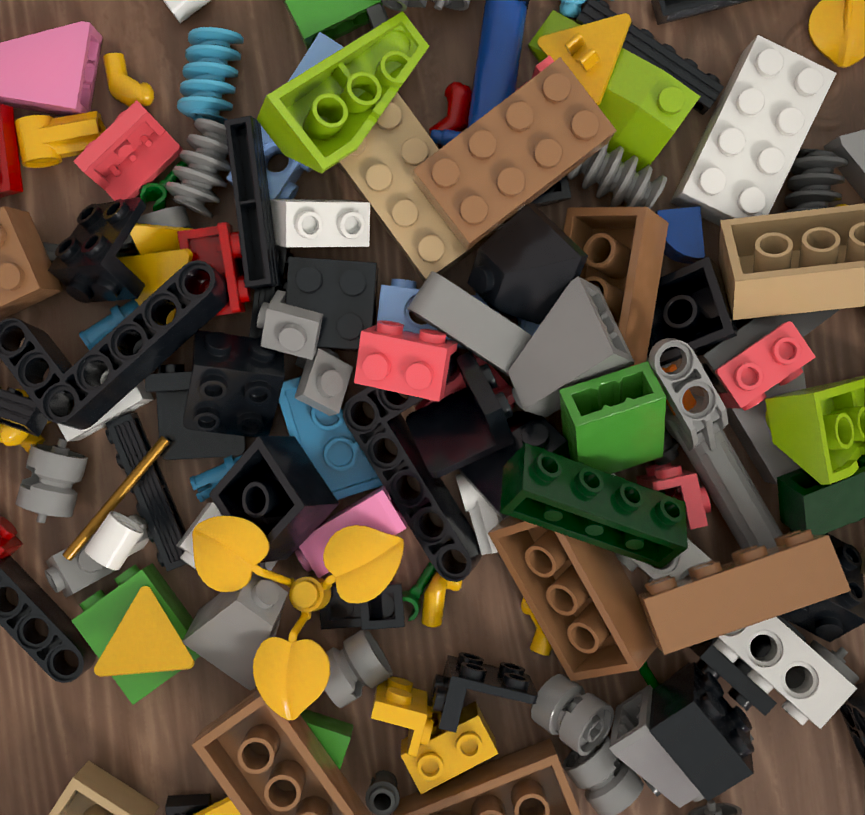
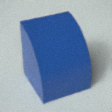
[655,206,705,264]

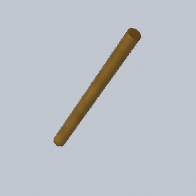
[62,436,170,561]

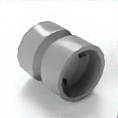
[325,629,393,708]
[531,674,614,756]
[563,735,644,815]

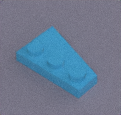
[279,376,383,500]

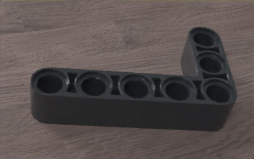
[0,260,229,430]
[343,351,482,582]
[0,556,97,683]

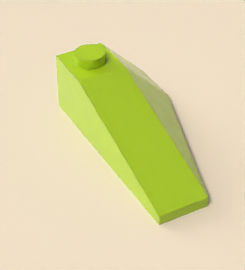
[528,10,701,172]
[257,11,429,174]
[765,375,865,485]

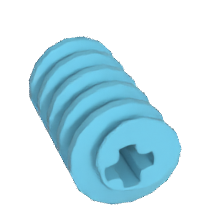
[177,27,244,125]

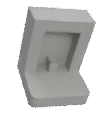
[257,290,323,360]
[294,348,353,416]
[44,534,116,598]

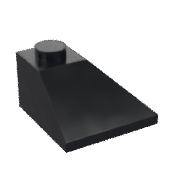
[468,203,588,325]
[647,256,737,366]
[457,411,570,519]

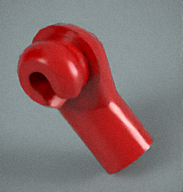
[429,82,472,146]

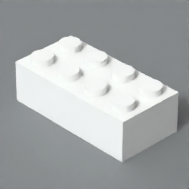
[671,35,836,226]

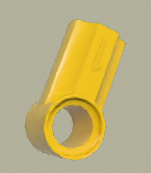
[14,111,106,168]

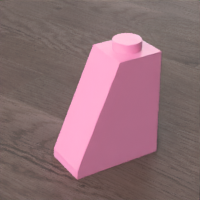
[0,21,103,116]
[295,485,407,578]

